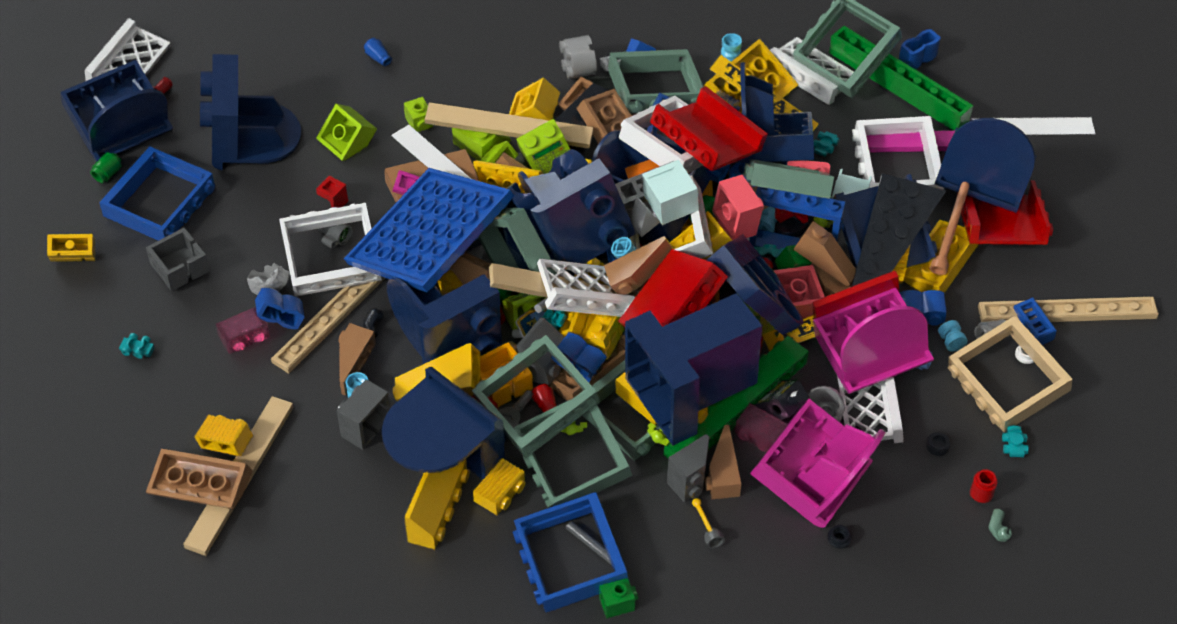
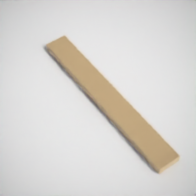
[425,102,593,148]
[489,263,640,298]
[271,276,385,373]
[978,297,1158,322]
[184,396,293,556]

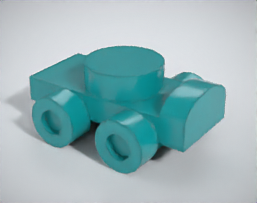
[814,131,839,157]
[754,244,784,258]
[542,309,567,329]
[119,333,154,359]
[1002,426,1028,457]

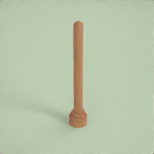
[929,182,969,275]

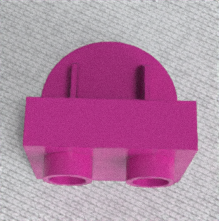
[813,288,934,394]
[750,399,885,528]

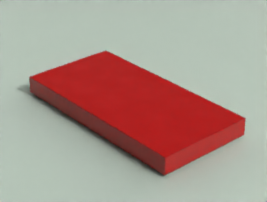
[812,271,899,319]

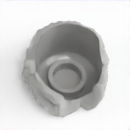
[247,263,290,295]
[808,386,845,422]

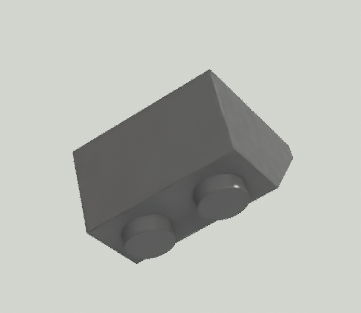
[517,317,565,385]
[667,434,709,502]

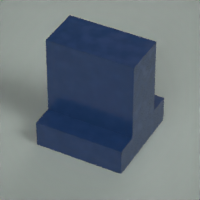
[625,293,762,446]

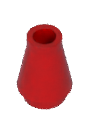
[532,384,557,413]

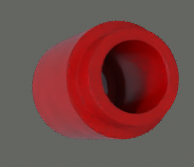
[970,469,998,503]

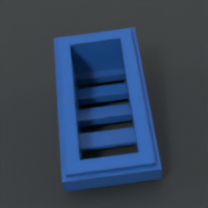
[1013,298,1057,345]

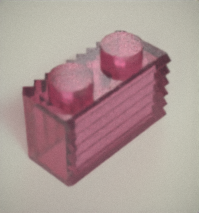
[215,307,270,354]
[735,403,788,452]

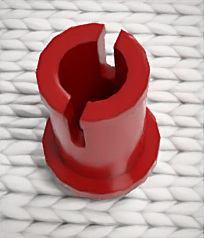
[152,77,173,94]

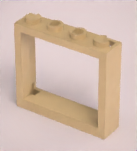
[948,316,1072,433]

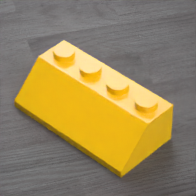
[405,459,470,550]

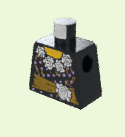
[754,380,810,424]

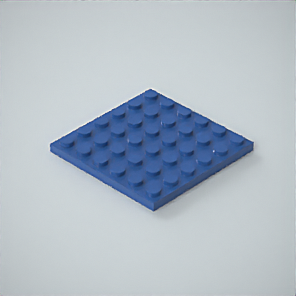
[344,168,514,292]

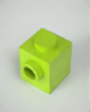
[404,97,433,132]

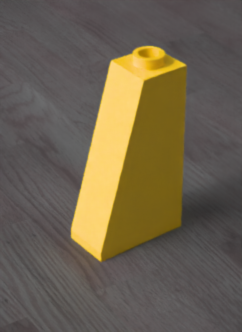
[393,343,480,401]

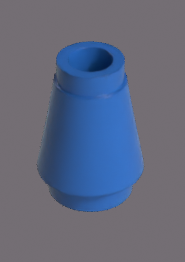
[364,38,392,66]

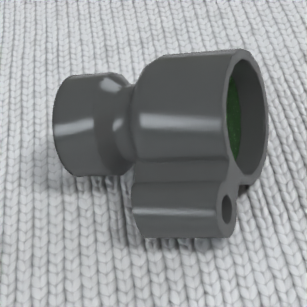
[318,224,353,249]

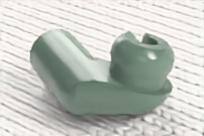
[988,509,1012,542]

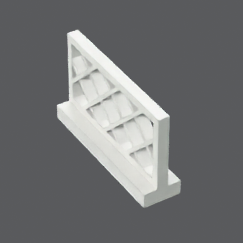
[85,18,170,81]
[770,37,854,105]
[537,259,635,317]
[837,376,903,443]

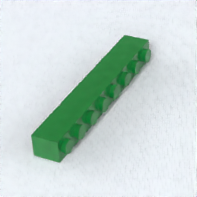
[829,26,973,131]
[664,336,809,459]

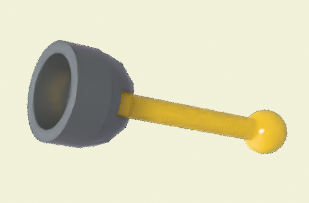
[692,498,725,549]

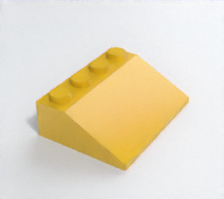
[703,39,799,113]

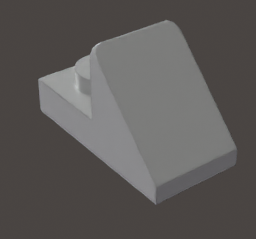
[630,197,660,237]

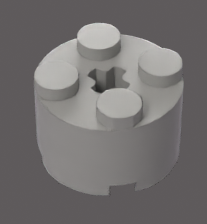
[559,35,597,79]

